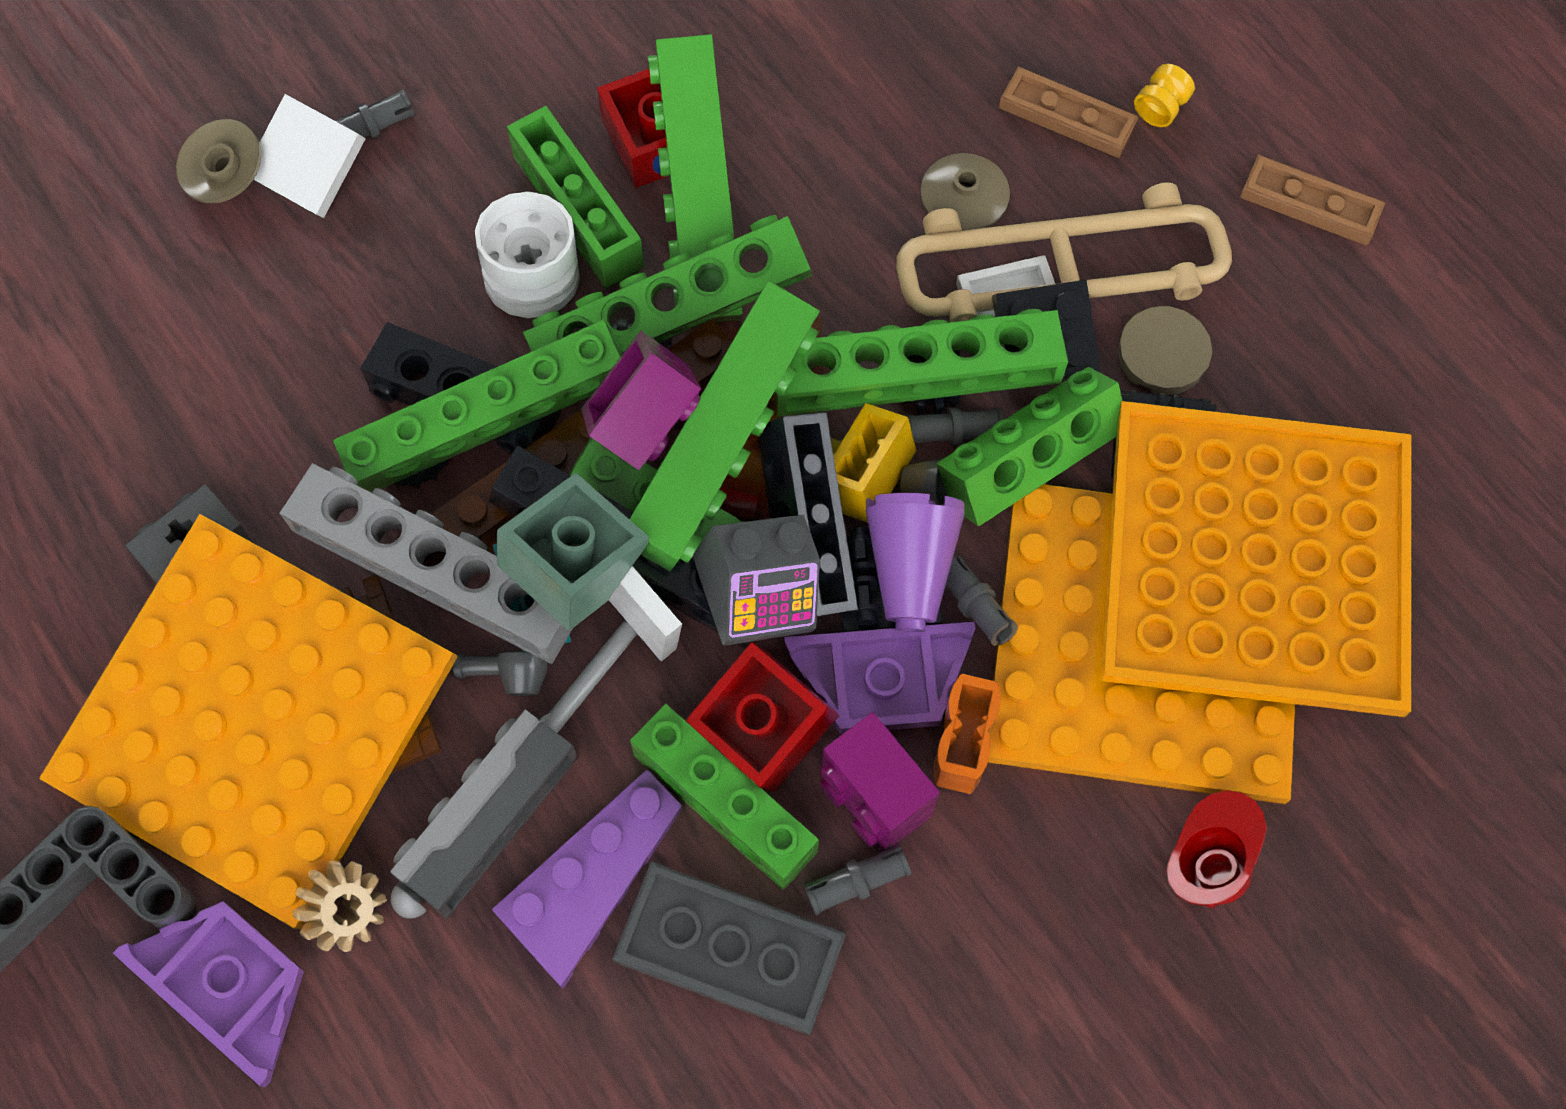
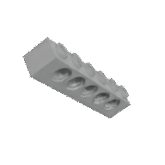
[279,463,573,664]

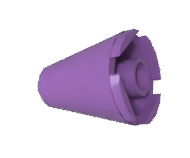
[866,493,965,632]

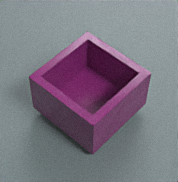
[581,330,701,470]
[819,711,940,852]

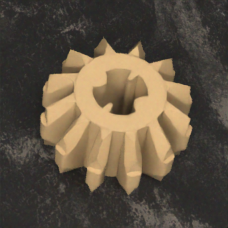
[293,860,387,952]

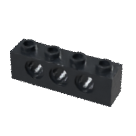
[360,322,562,454]
[757,413,858,616]

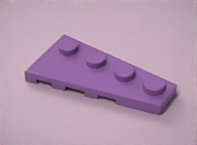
[492,770,682,989]

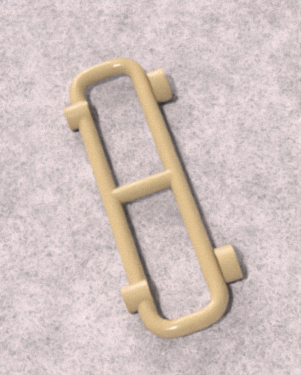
[896,183,1232,322]

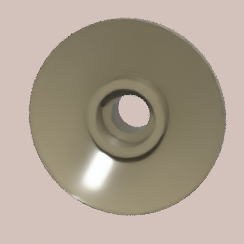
[176,119,262,203]
[920,153,1010,231]

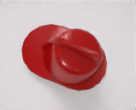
[1167,790,1267,909]

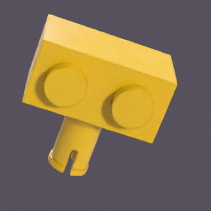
[830,403,916,523]

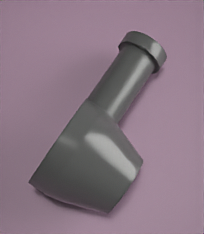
[900,459,947,505]
[453,652,548,697]

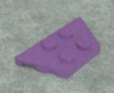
[784,621,975,735]
[113,902,304,1088]

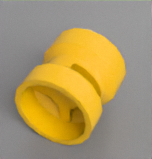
[1134,64,1195,128]

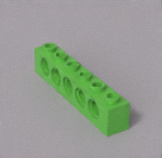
[523,215,812,353]
[774,309,1068,417]
[333,320,623,493]

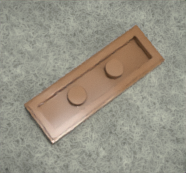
[999,66,1139,158]
[1240,155,1386,246]

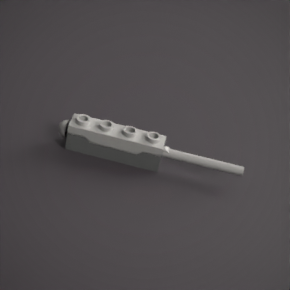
[390,620,637,919]

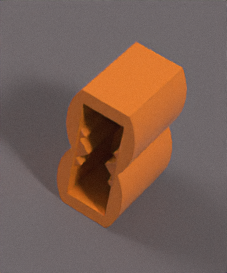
[933,674,1001,794]

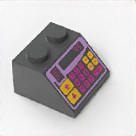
[693,515,820,646]

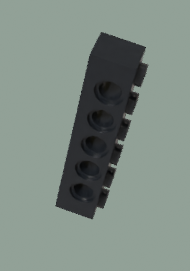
[488,445,756,649]

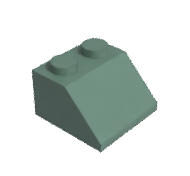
[497,473,649,631]

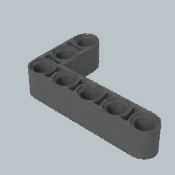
[0,806,196,972]

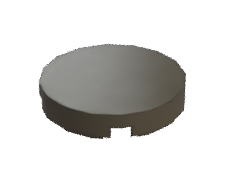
[1117,306,1213,395]

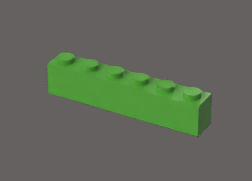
[648,34,743,324]
[629,280,820,572]

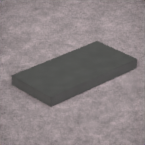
[612,861,846,1036]

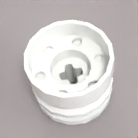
[475,192,580,318]

